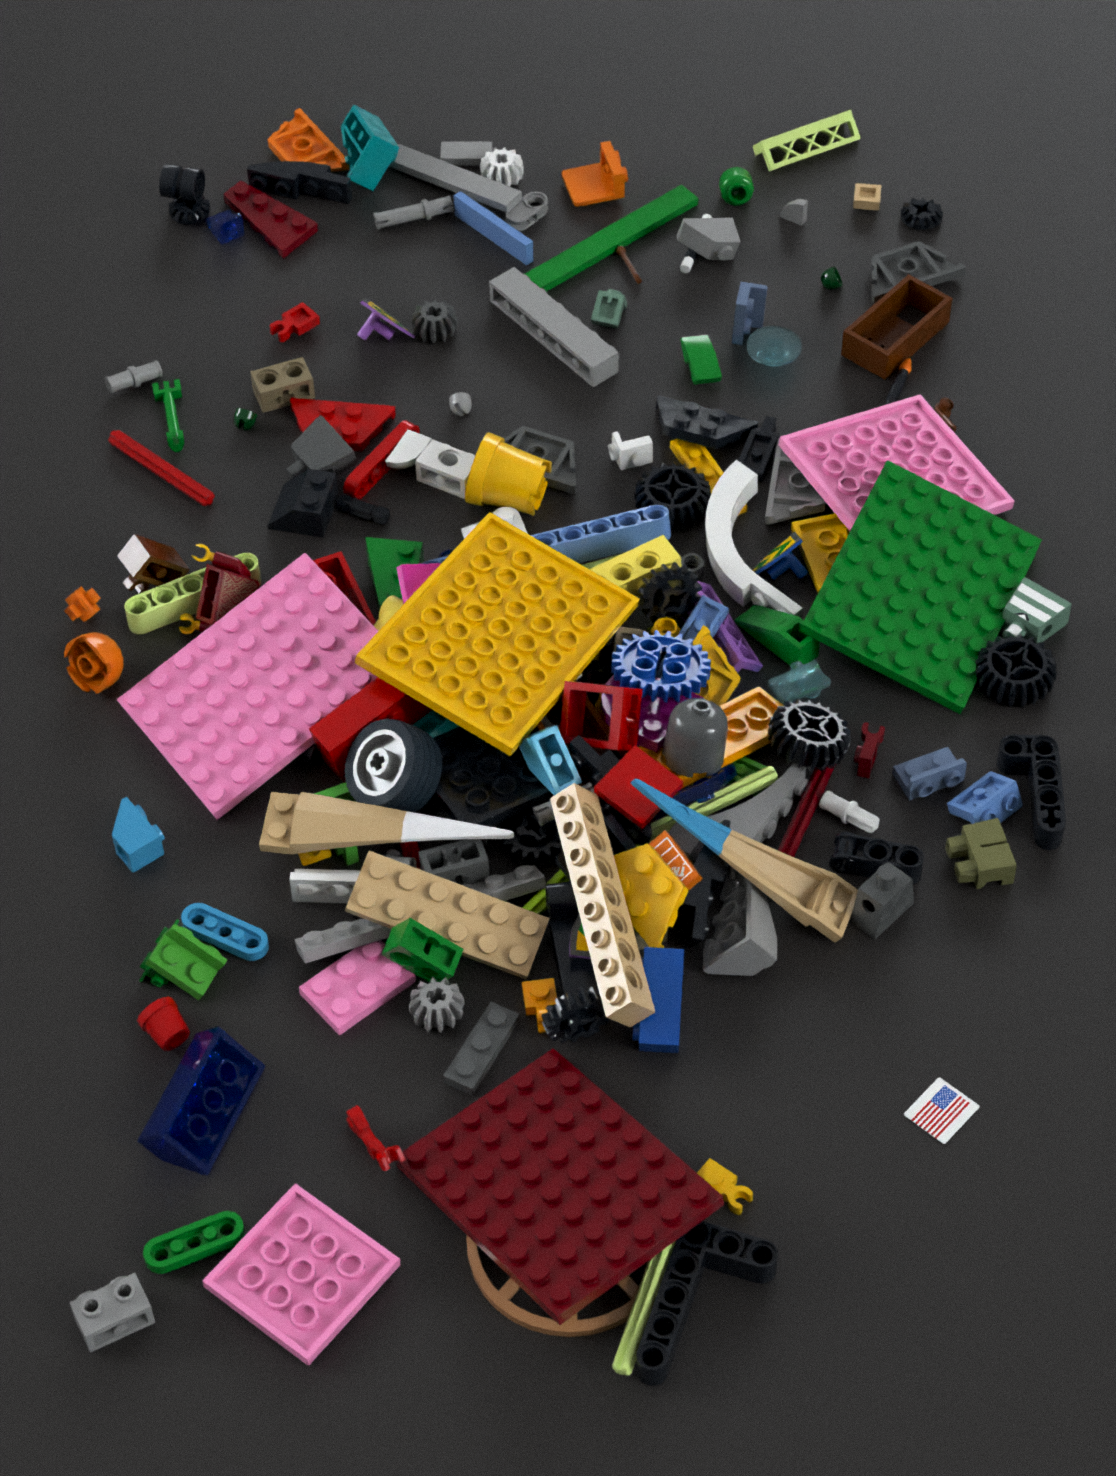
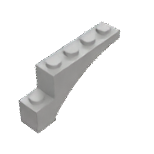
[669,762,808,857]

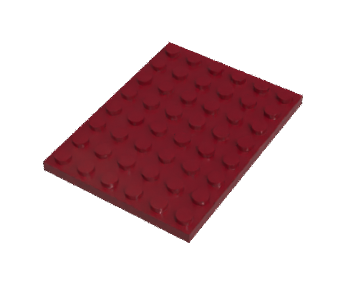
[395,1048,724,1325]

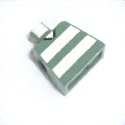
[1002,577,1072,644]

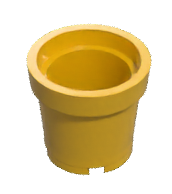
[465,432,552,516]

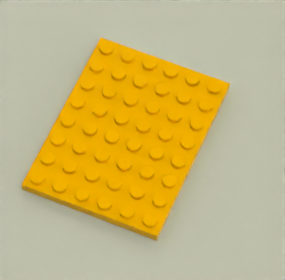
[355,512,640,756]

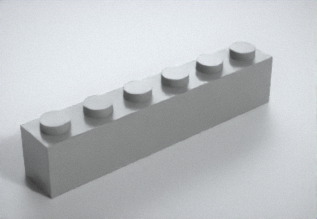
[489,267,619,387]

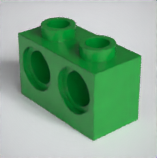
[381,918,464,983]

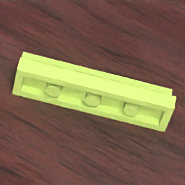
[752,110,861,172]

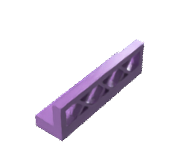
[681,581,763,673]

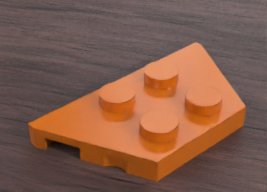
[267,108,350,172]

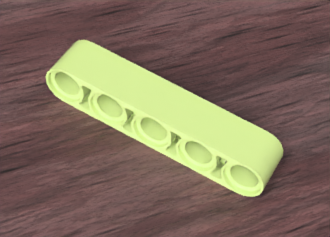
[124,553,261,634]

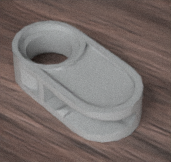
[505,191,548,231]

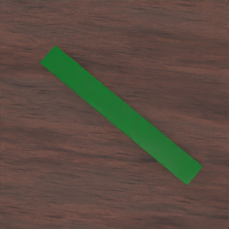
[525,184,698,292]

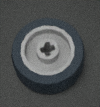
[344,719,442,813]

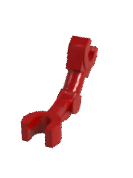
[346,1105,406,1171]

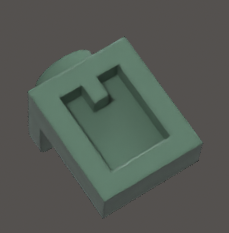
[591,289,627,329]

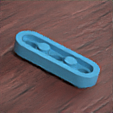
[181,903,269,961]

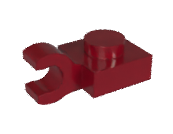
[854,722,885,779]

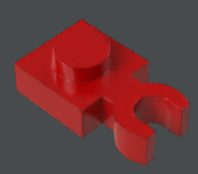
[269,302,320,342]

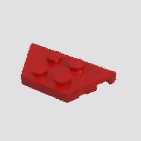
[290,398,396,452]

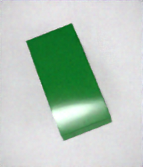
[680,335,722,385]

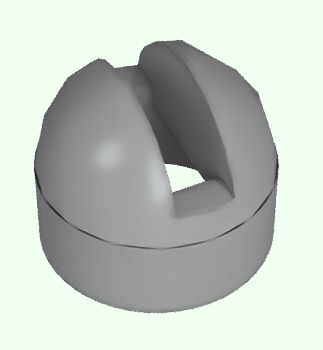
[449,392,472,417]

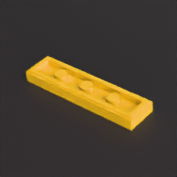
[670,439,747,515]

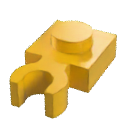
[697,1158,753,1215]

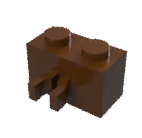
[117,534,190,594]

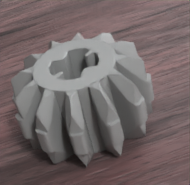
[409,976,465,1033]

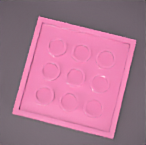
[202,1183,400,1366]

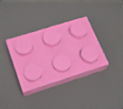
[299,940,416,1036]

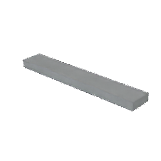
[389,144,523,213]

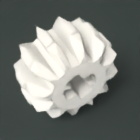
[480,147,524,187]

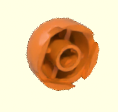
[64,632,124,694]

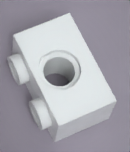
[415,439,475,499]

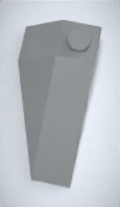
[703,867,777,976]

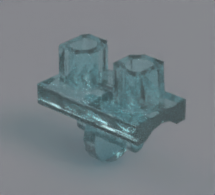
[768,660,831,705]

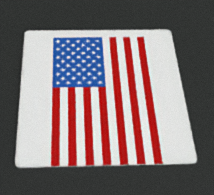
[904,1077,980,1144]

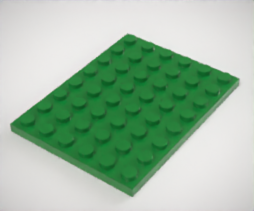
[799,460,1042,714]

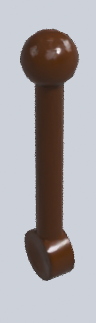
[616,246,643,285]

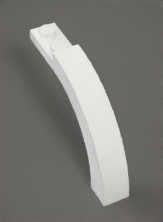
[705,460,803,619]

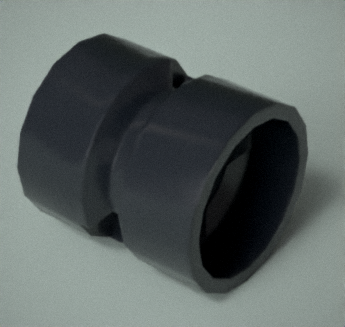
[159,163,205,203]

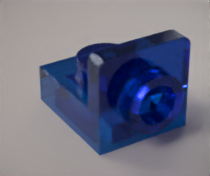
[206,209,245,244]

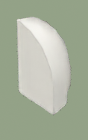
[385,430,432,469]

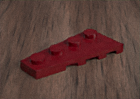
[223,180,318,259]

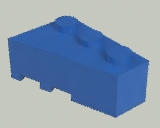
[633,947,684,1053]

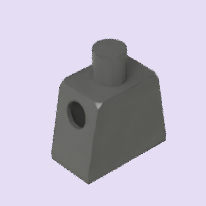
[285,415,358,479]
[850,863,914,940]

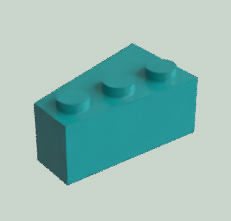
[341,104,399,191]

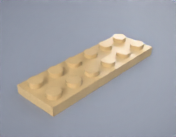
[345,851,549,980]

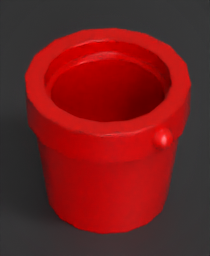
[137,996,190,1051]

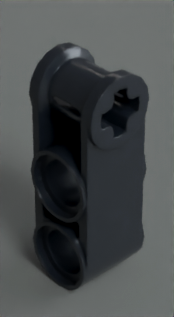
[829,832,924,885]

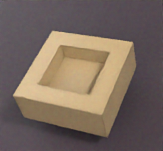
[853,183,881,210]

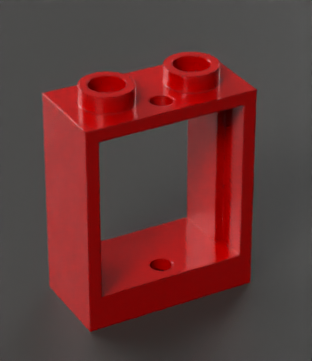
[559,681,643,751]

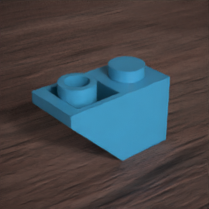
[112,797,165,873]

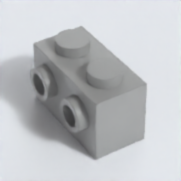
[69,1273,156,1352]

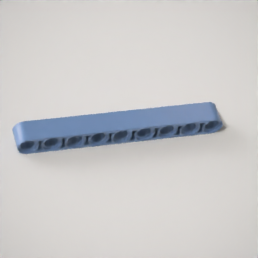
[422,505,671,564]

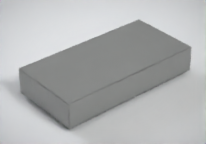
[440,142,493,166]

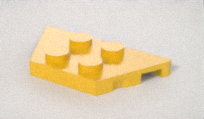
[693,625,741,706]
[614,843,689,948]

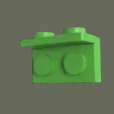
[145,924,227,1000]

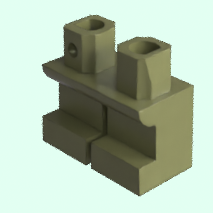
[945,818,1017,889]

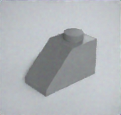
[676,218,741,260]

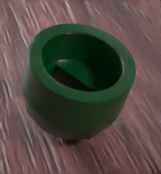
[820,266,843,290]
[233,408,257,430]

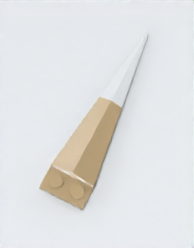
[259,792,514,855]

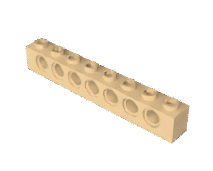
[550,783,655,1027]

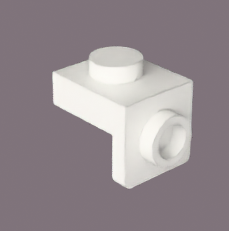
[608,432,653,470]

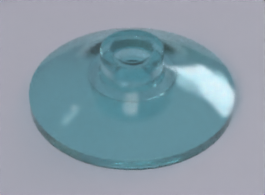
[747,326,802,367]

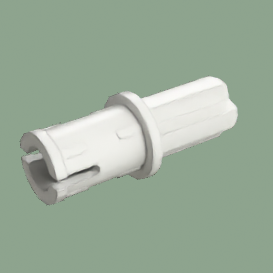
[819,790,880,833]

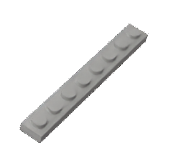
[294,865,546,963]

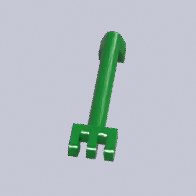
[152,379,185,452]

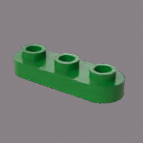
[143,1211,245,1274]

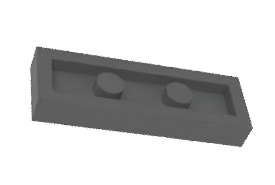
[443,1001,520,1096]

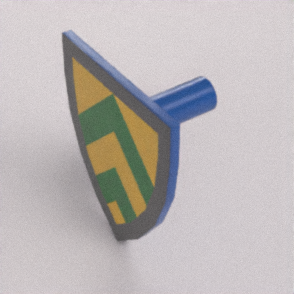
[752,532,808,580]

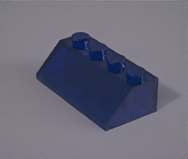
[137,1027,266,1175]

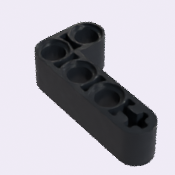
[996,734,1066,850]
[545,881,597,996]

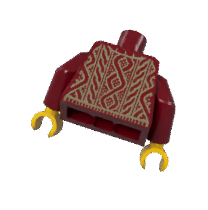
[179,543,260,634]

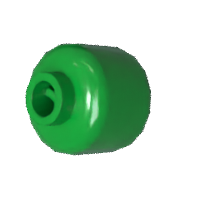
[719,167,754,206]

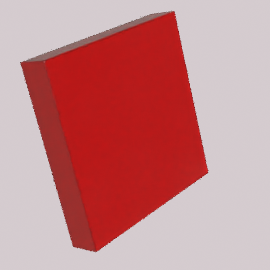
[594,745,683,829]

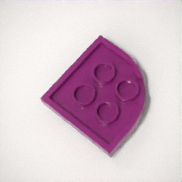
[600,675,704,753]

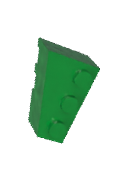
[365,537,424,613]

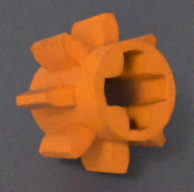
[64,586,101,623]

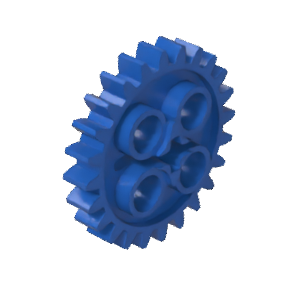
[611,630,711,703]

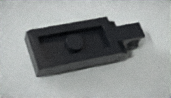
[738,416,779,482]

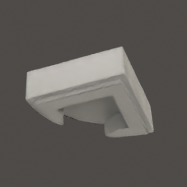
[779,199,808,226]

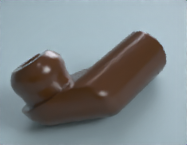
[934,397,957,432]

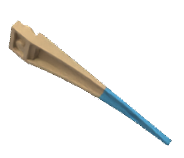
[630,779,858,943]

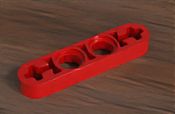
[343,420,420,499]

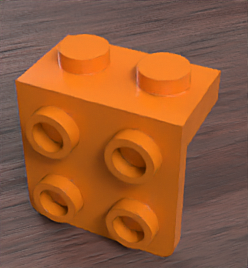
[562,141,628,207]

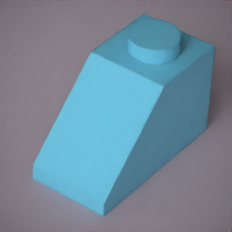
[519,725,582,795]

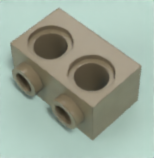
[250,357,315,413]

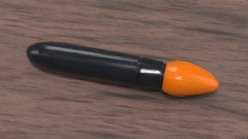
[886,358,912,404]

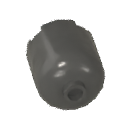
[662,698,728,778]

